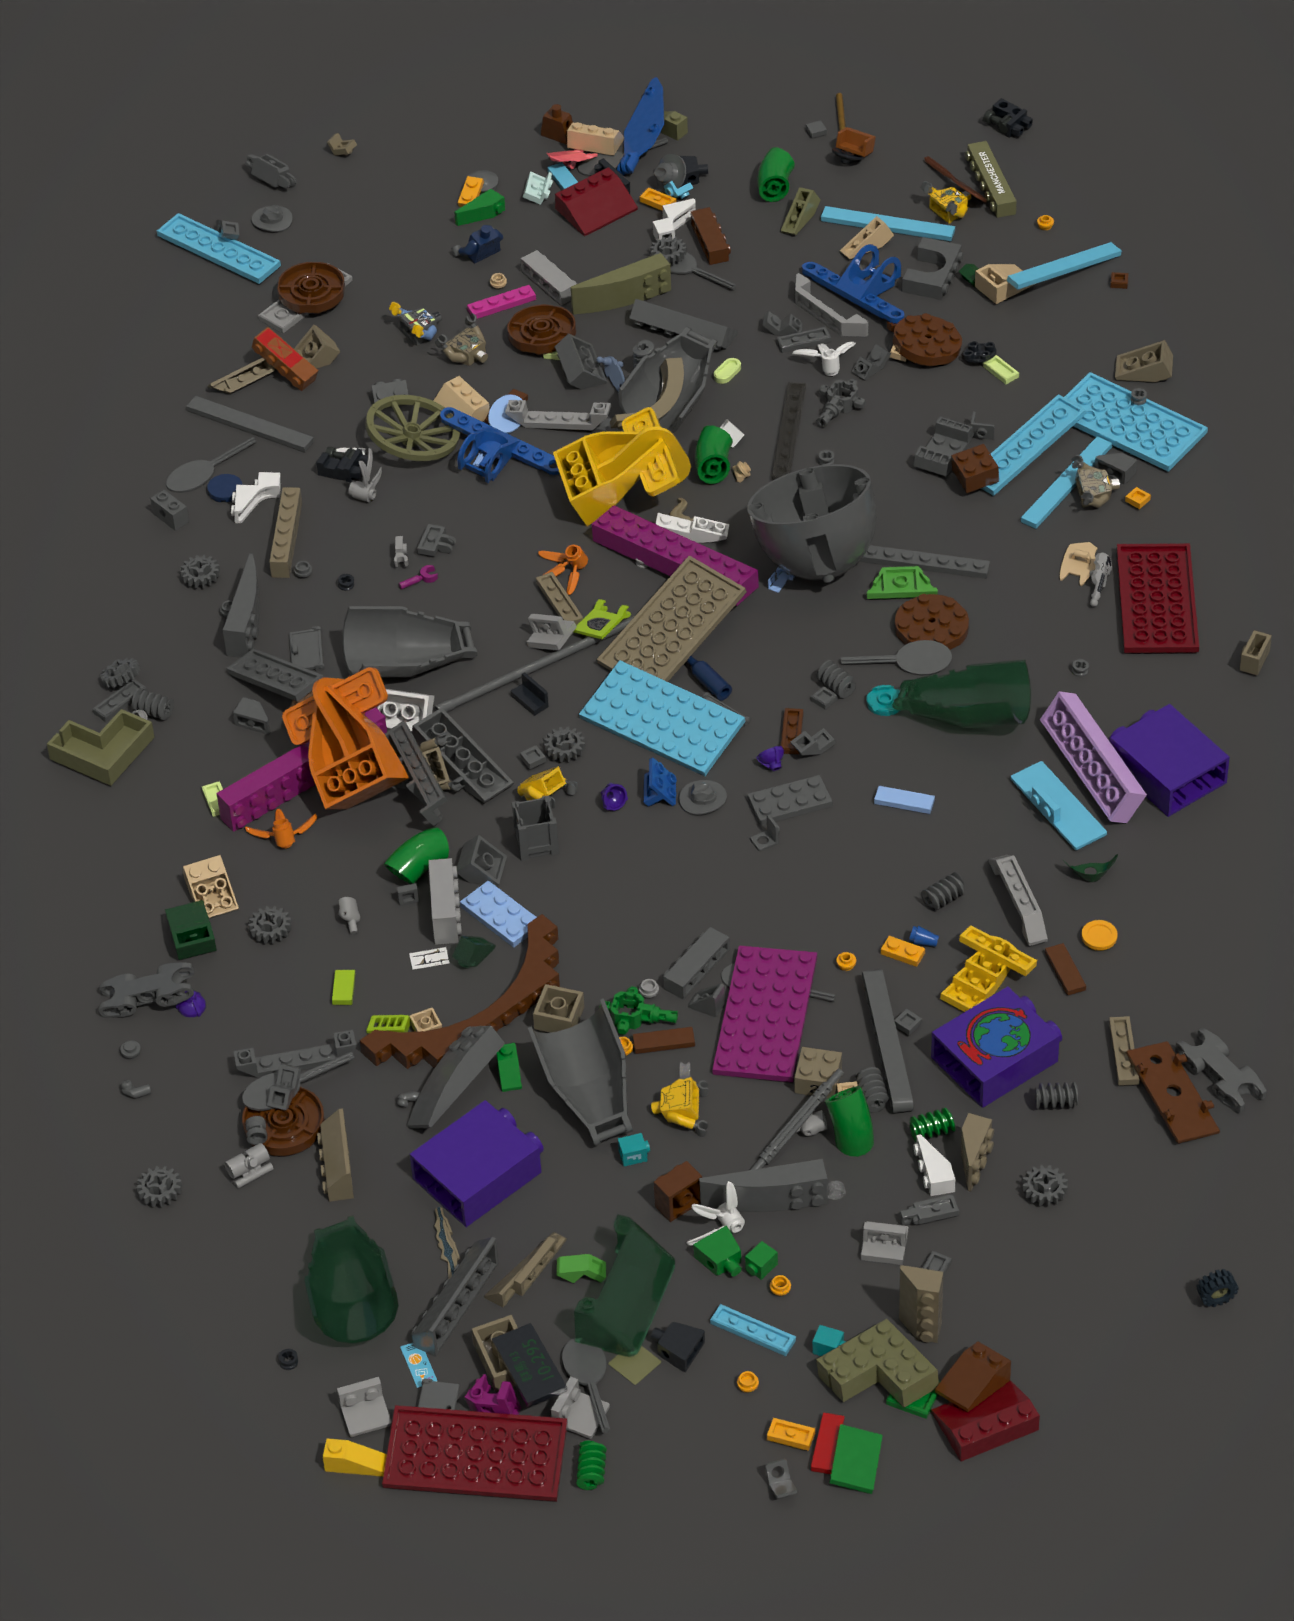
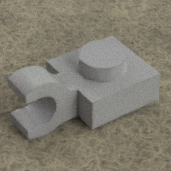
[394,536,408,567]

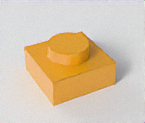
[1125,487,1151,509]

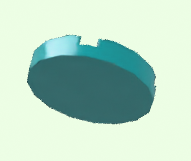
[867,685,904,716]

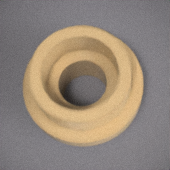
[490,273,507,289]

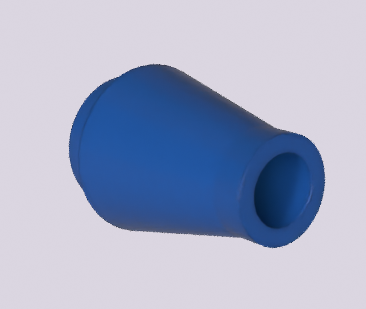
[909,926,939,947]

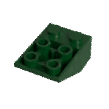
[165,900,217,960]

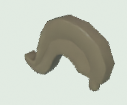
[670,498,694,521]

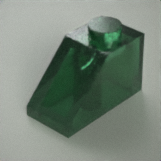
[452,936,496,968]

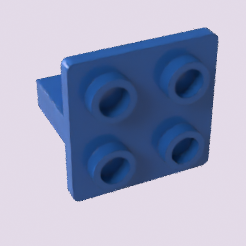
[644,758,677,807]

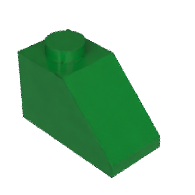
[496,1043,522,1092]

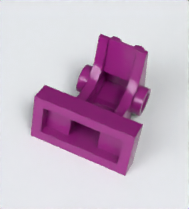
[465,1374,521,1415]

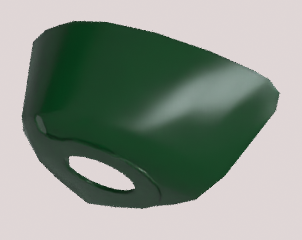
[1063,854,1118,882]

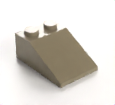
[1115,340,1173,382]

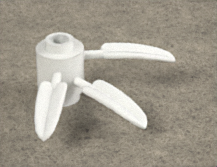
[792,342,856,376]
[686,1181,745,1246]

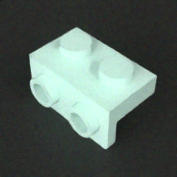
[523,172,553,205]

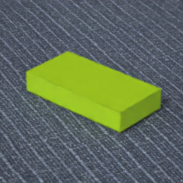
[332,970,356,1005]

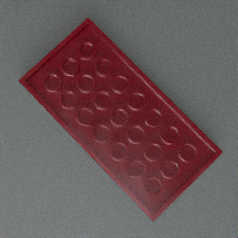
[1117,543,1199,653]
[382,1405,568,1501]

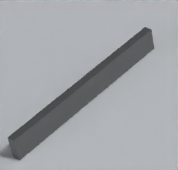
[186,396,314,452]

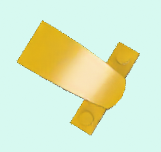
[940,925,1037,1012]

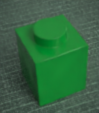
[745,1241,778,1280]

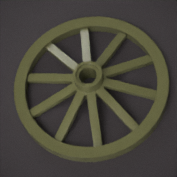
[365,395,460,461]

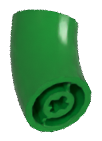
[757,147,795,202]
[695,425,733,484]
[383,827,449,884]
[825,1086,874,1157]

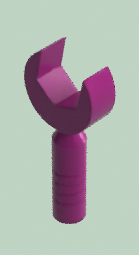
[398,565,438,590]

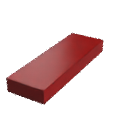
[811,1413,845,1474]

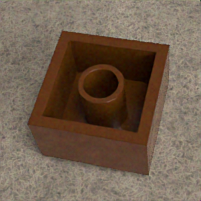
[951,444,999,493]
[654,1161,702,1222]

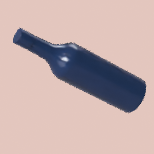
[687,656,732,700]

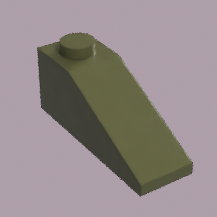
[661,111,688,141]
[781,187,821,235]

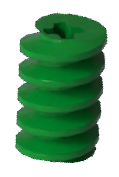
[909,1108,956,1142]
[576,1440,607,1490]

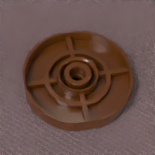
[277,262,345,314]
[507,304,576,355]
[892,313,962,366]
[895,594,969,650]
[242,1087,325,1156]

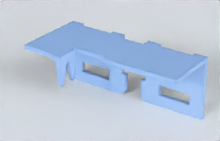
[768,567,795,593]

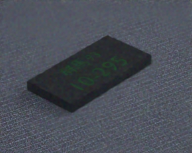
[492,1323,567,1407]

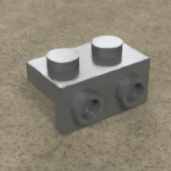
[372,379,408,403]

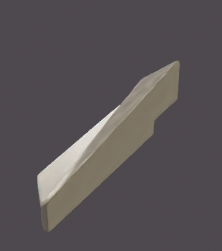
[207,357,276,394]
[484,1232,567,1308]

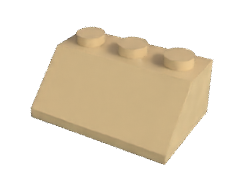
[567,122,624,156]
[434,376,490,433]

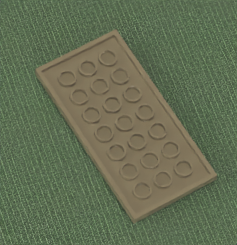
[597,555,747,682]

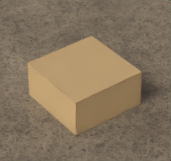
[410,1007,442,1032]

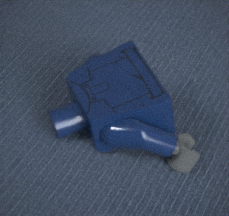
[451,225,503,264]

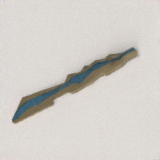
[434,1207,460,1279]

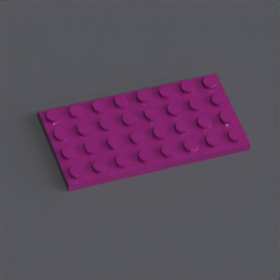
[712,946,818,1082]

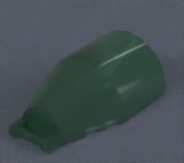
[892,660,1031,728]
[304,1215,399,1343]

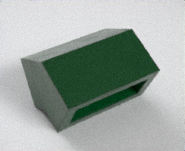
[959,264,979,288]

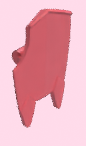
[547,149,598,169]

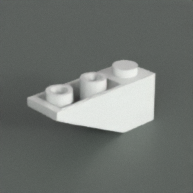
[913,1134,955,1196]

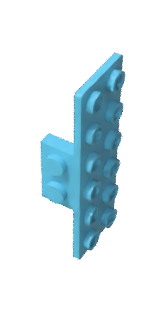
[1011,761,1107,850]

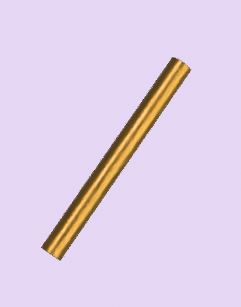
[836,93,846,131]

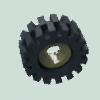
[1196,1269,1239,1307]

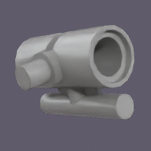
[224,1143,274,1189]

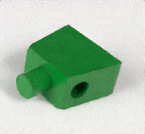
[693,1226,742,1277]

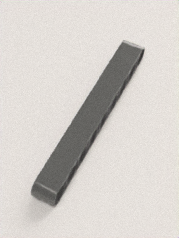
[862,969,914,1113]

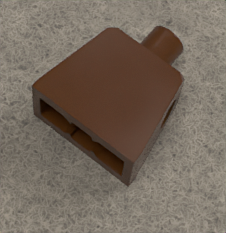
[541,104,573,145]

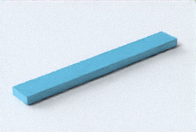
[821,206,955,241]
[1007,242,1122,290]
[1021,436,1112,529]

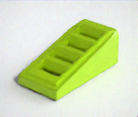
[366,1015,411,1034]

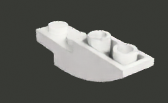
[655,513,729,543]

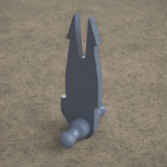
[596,356,625,392]

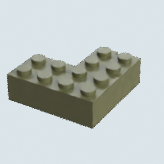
[47,709,155,786]
[816,1319,939,1407]

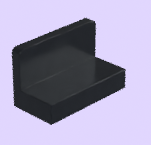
[510,672,549,716]

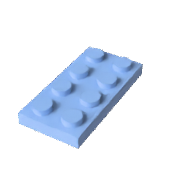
[460,881,537,948]

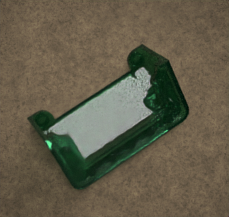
[574,1214,675,1357]

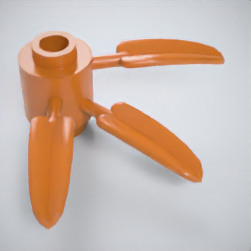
[538,545,588,595]
[245,809,317,848]

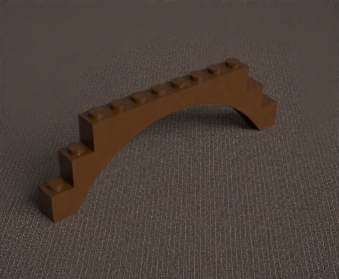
[360,914,560,1069]

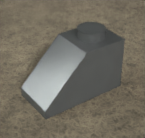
[1095,453,1137,485]
[233,697,270,735]

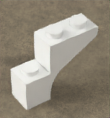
[653,199,696,240]
[231,472,281,523]

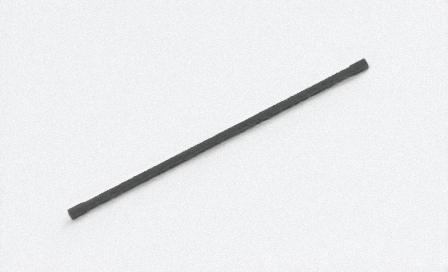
[435,615,636,712]

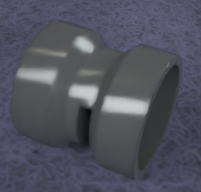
[245,1116,267,1145]

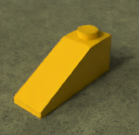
[323,1438,387,1477]

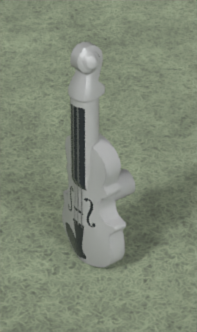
[1090,553,1112,607]

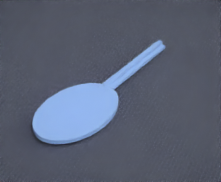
[472,395,522,468]

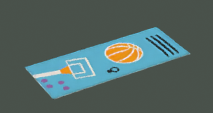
[400,1343,437,1388]

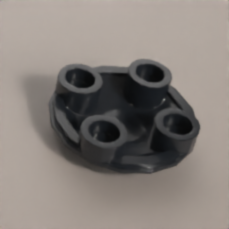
[962,341,997,363]

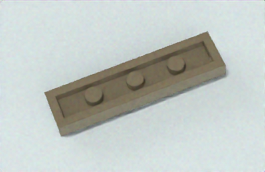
[536,572,583,625]
[1109,1016,1139,1085]

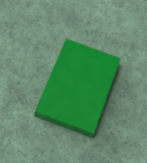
[829,1424,883,1494]

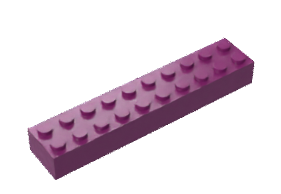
[592,505,759,606]
[216,707,387,832]

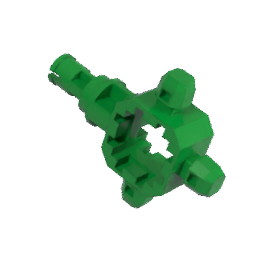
[600,986,678,1035]

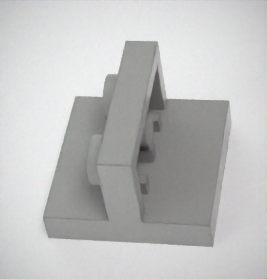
[527,614,577,650]
[861,1221,908,1265]

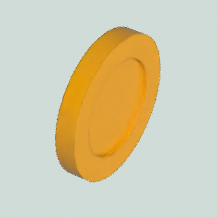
[1082,920,1118,950]

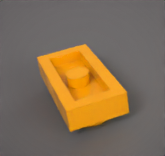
[458,176,484,207]
[640,188,676,211]
[881,936,925,967]
[767,1418,815,1451]

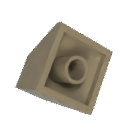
[294,325,340,369]

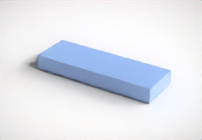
[874,786,935,814]

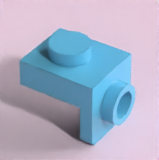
[664,181,693,199]

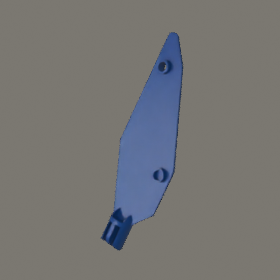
[617,77,664,175]

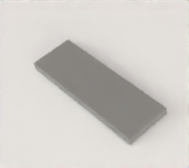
[258,263,353,333]

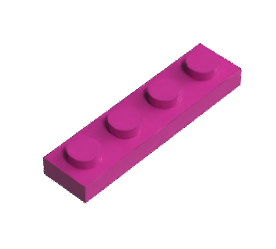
[467,285,536,319]

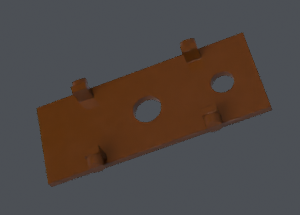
[1126,1041,1220,1143]

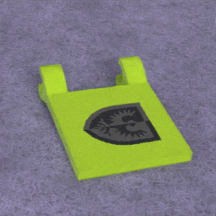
[573,599,631,639]

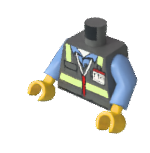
[389,302,442,346]

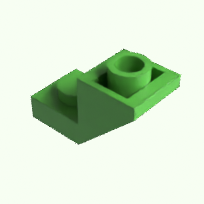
[557,1254,606,1283]

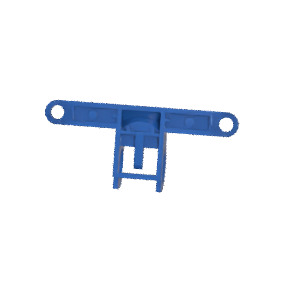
[802,244,904,324]
[440,407,560,483]

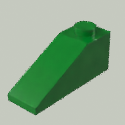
[454,189,505,226]

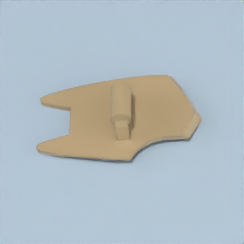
[1060,542,1098,586]

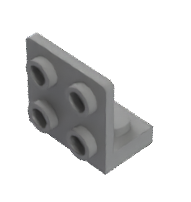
[551,1376,610,1439]
[337,1377,392,1437]

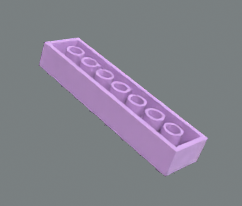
[1040,691,1147,823]

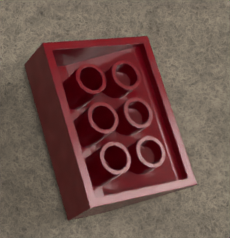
[555,167,638,237]
[931,1380,1040,1462]

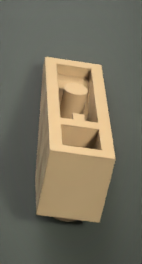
[840,216,894,259]

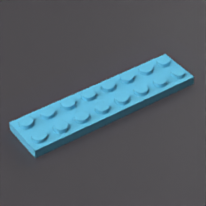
[157,213,281,284]
[981,394,1086,496]

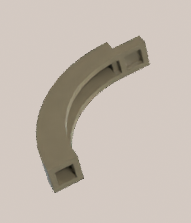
[610,357,684,430]

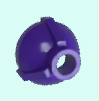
[757,746,784,771]
[601,783,628,811]
[176,991,206,1017]

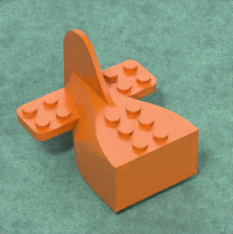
[282,667,409,809]

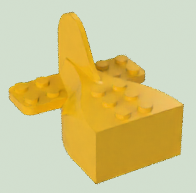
[553,407,691,526]

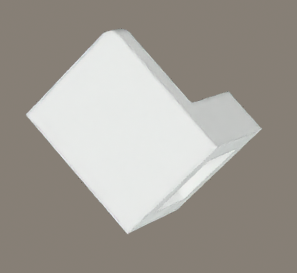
[720,419,744,448]

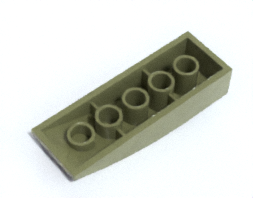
[570,253,671,315]

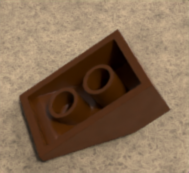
[935,1341,1011,1412]

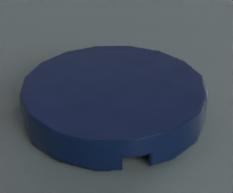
[207,474,242,502]

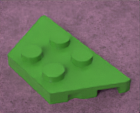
[867,566,938,599]

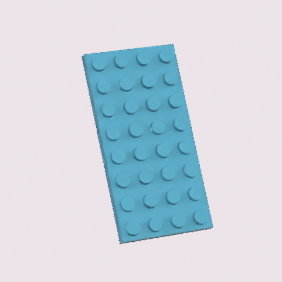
[1064,372,1208,472]
[579,660,745,776]

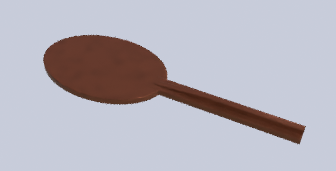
[924,156,987,202]

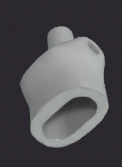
[338,897,360,934]
[796,1110,828,1136]

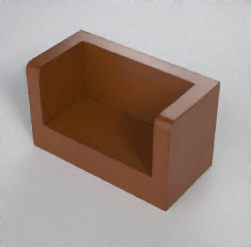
[836,127,876,157]

